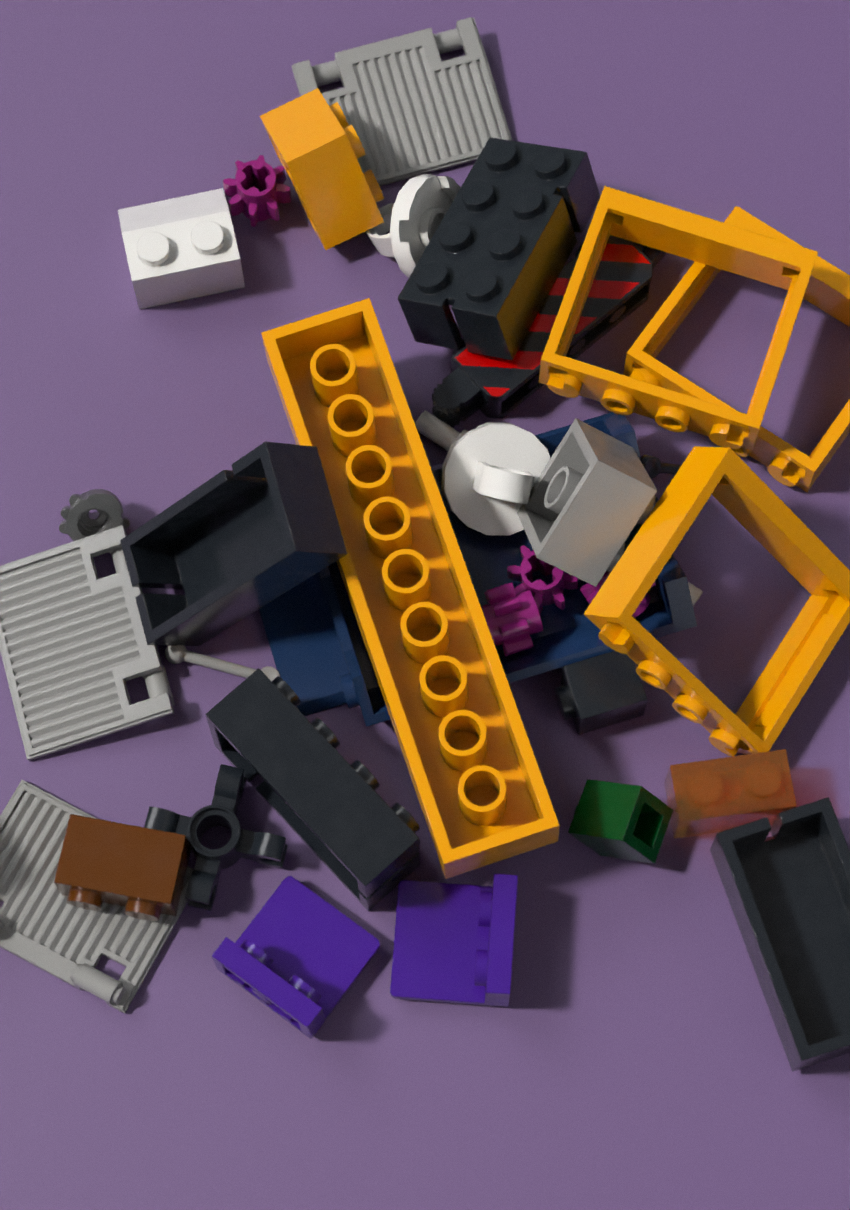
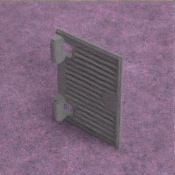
[291,17,512,186]
[0,525,175,761]
[0,780,194,1014]

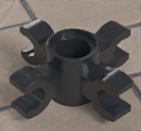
[144,764,288,911]

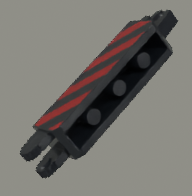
[432,235,667,428]

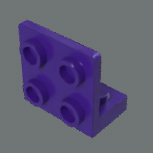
[390,874,518,1007]
[212,876,380,1039]

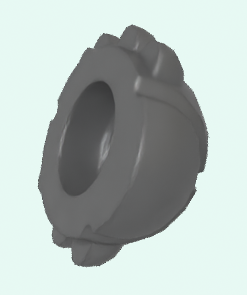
[59,489,130,541]

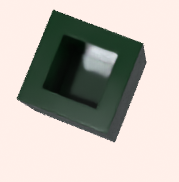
[568,779,674,864]

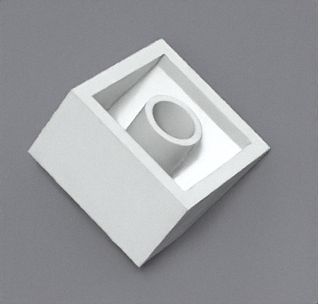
[118,188,245,309]

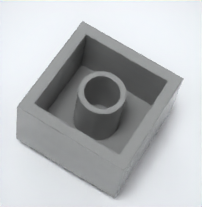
[517,418,657,587]

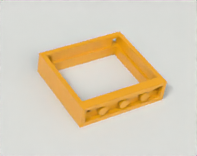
[539,186,818,451]
[623,205,850,492]
[584,446,850,758]

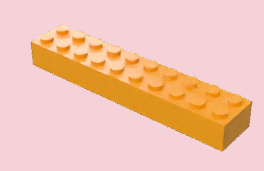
[261,298,560,879]

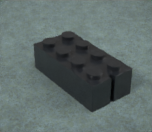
[397,137,600,361]
[120,441,347,646]
[205,668,421,912]
[710,797,850,1072]

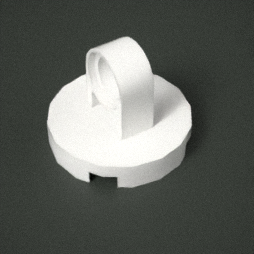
[366,174,461,278]
[441,422,551,536]

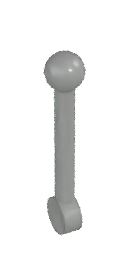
[165,645,280,681]

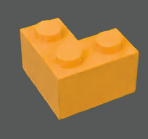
[260,88,384,251]

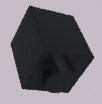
[554,651,648,735]

